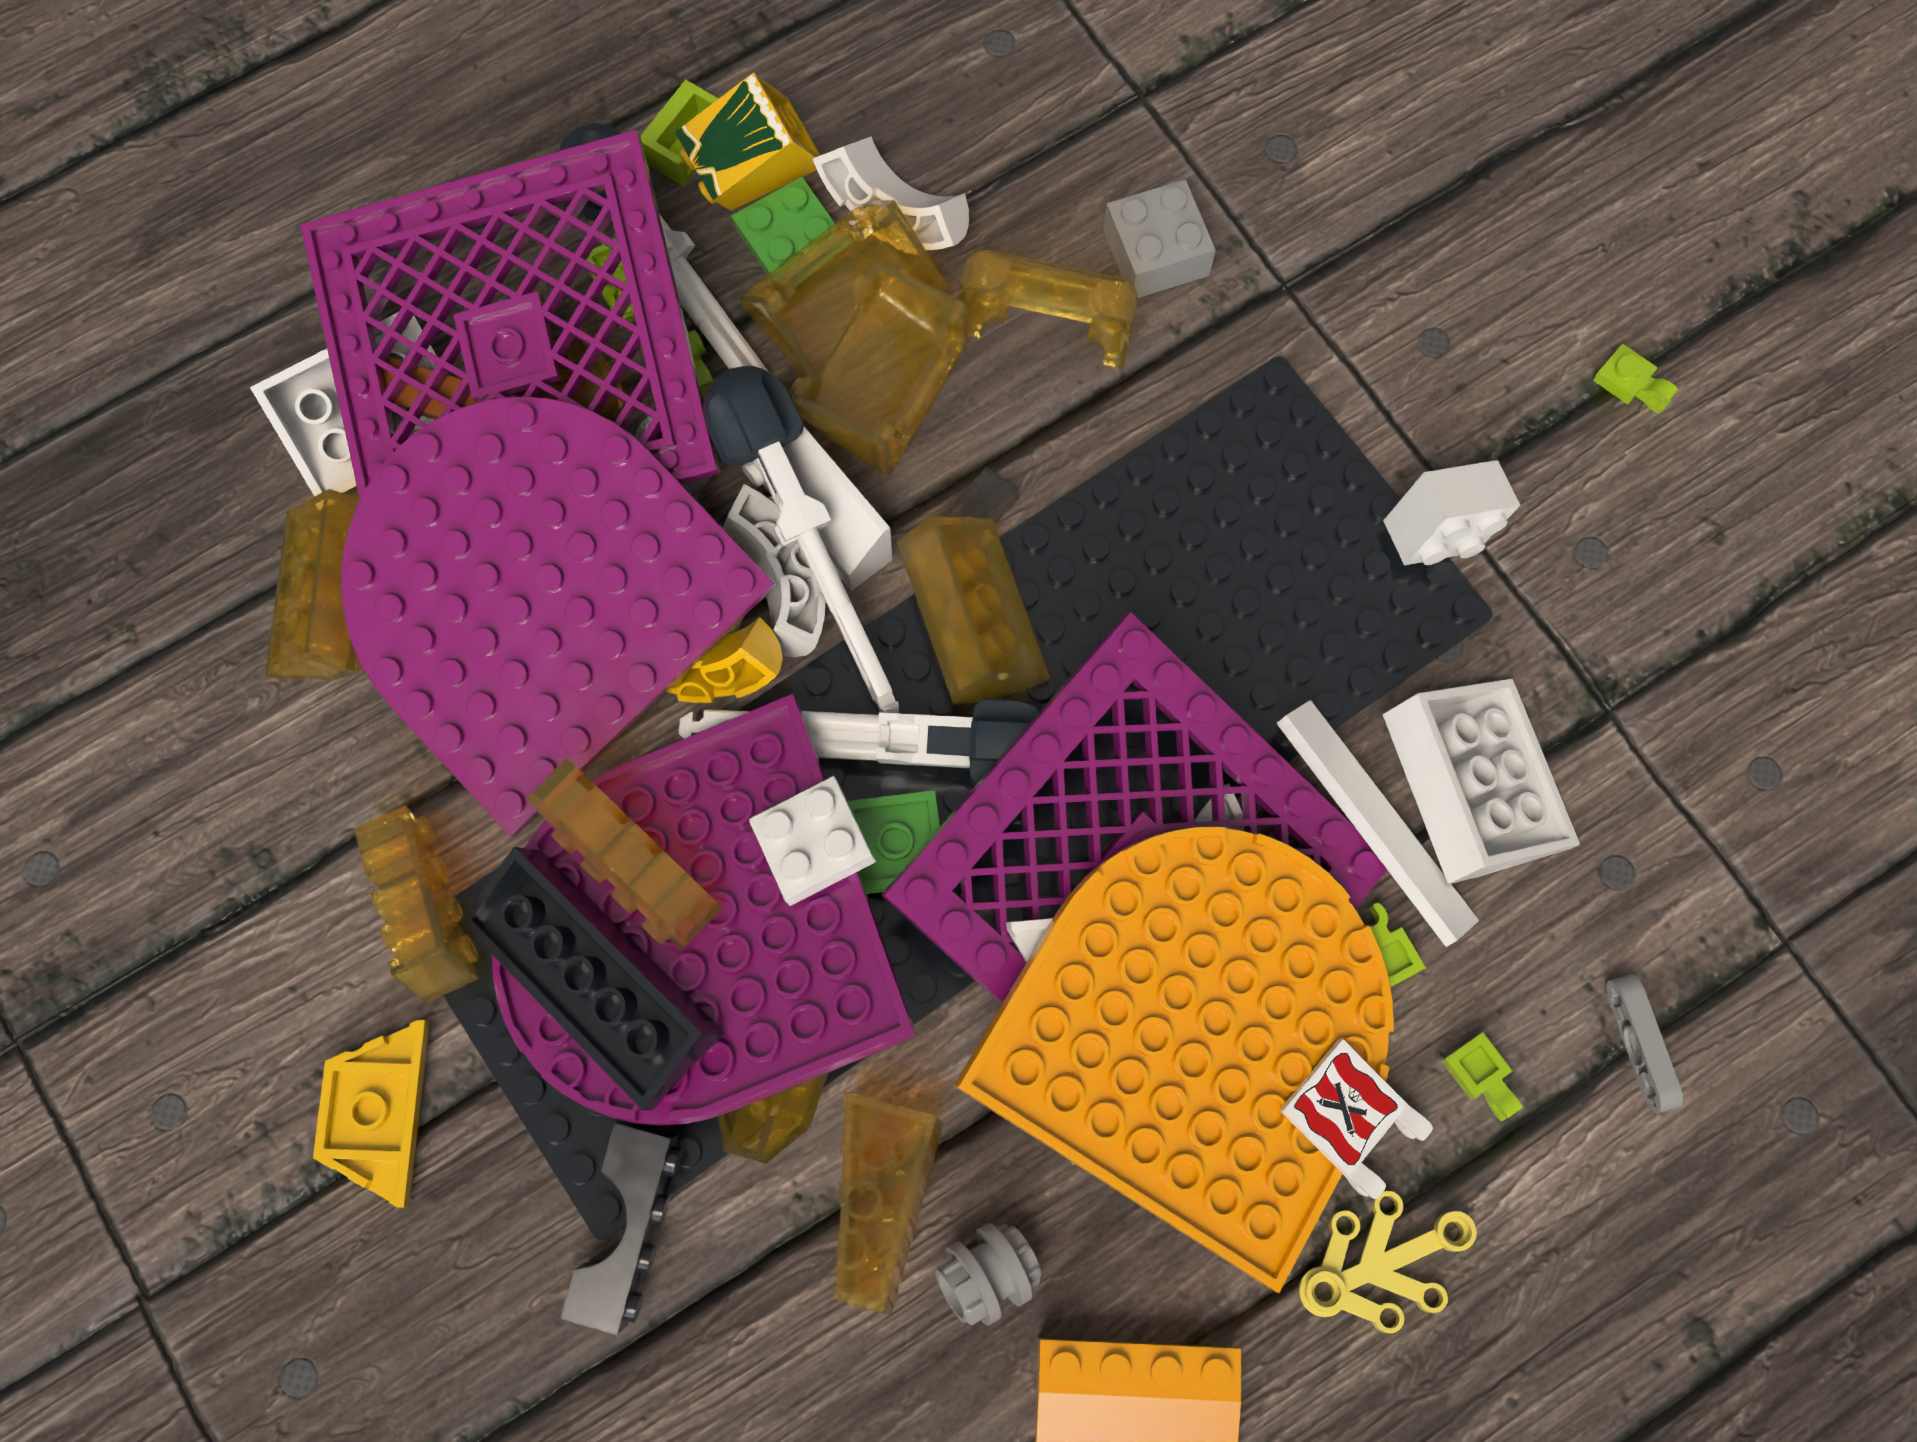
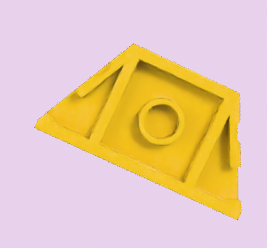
[313,1020,430,1208]

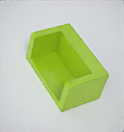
[641,79,718,186]

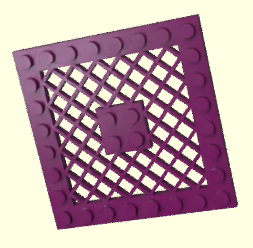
[300,130,720,499]
[881,612,1387,1005]

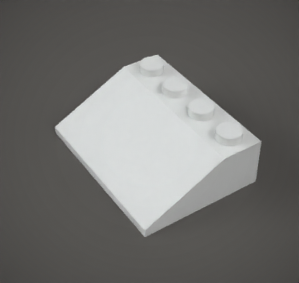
[250,313,437,505]
[1382,679,1580,884]

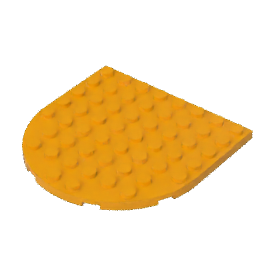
[954,827,1394,1293]

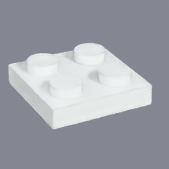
[749,776,876,906]

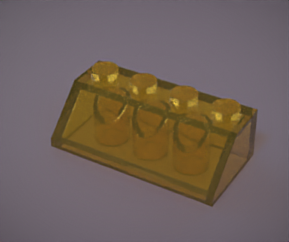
[265,489,361,680]
[897,516,1050,704]

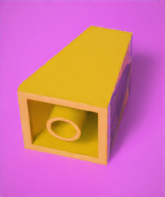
[675,72,821,211]

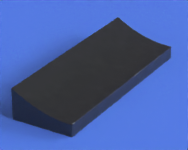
[460,847,726,1111]

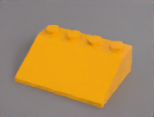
[1035,1338,1241,1442]

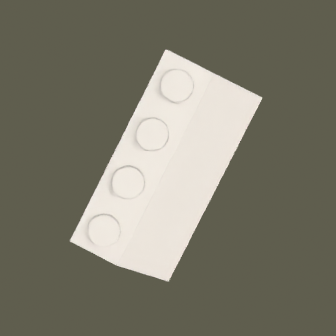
[742,427,893,591]

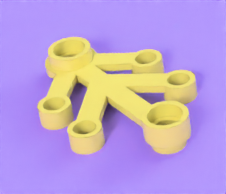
[1299,1191,1477,1333]

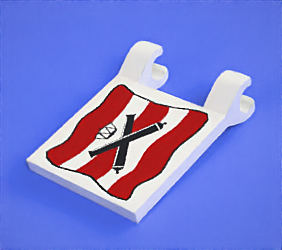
[1279,1039,1433,1199]

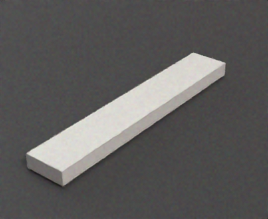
[1277,700,1479,947]

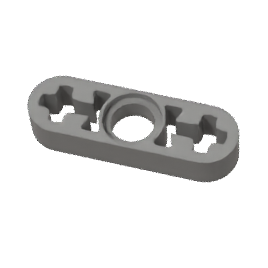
[1606,974,1683,1114]

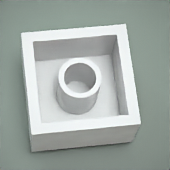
[1383,460,1520,565]

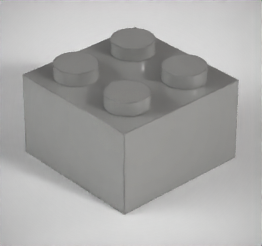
[1103,179,1216,300]

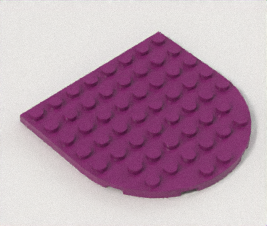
[341,397,777,837]
[492,694,917,1125]

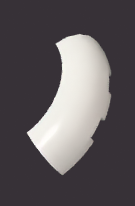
[812,137,969,251]
[723,484,826,657]

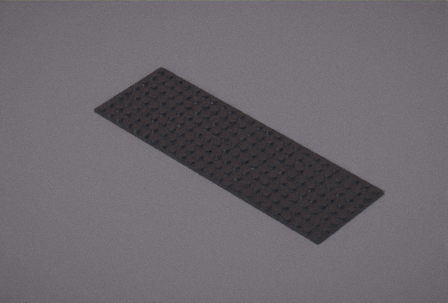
[406,356,1493,1240]

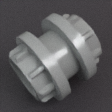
[935,1223,1041,1326]

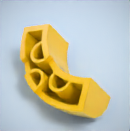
[666,617,783,703]

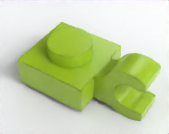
[1593,343,1678,414]
[1442,1032,1523,1122]

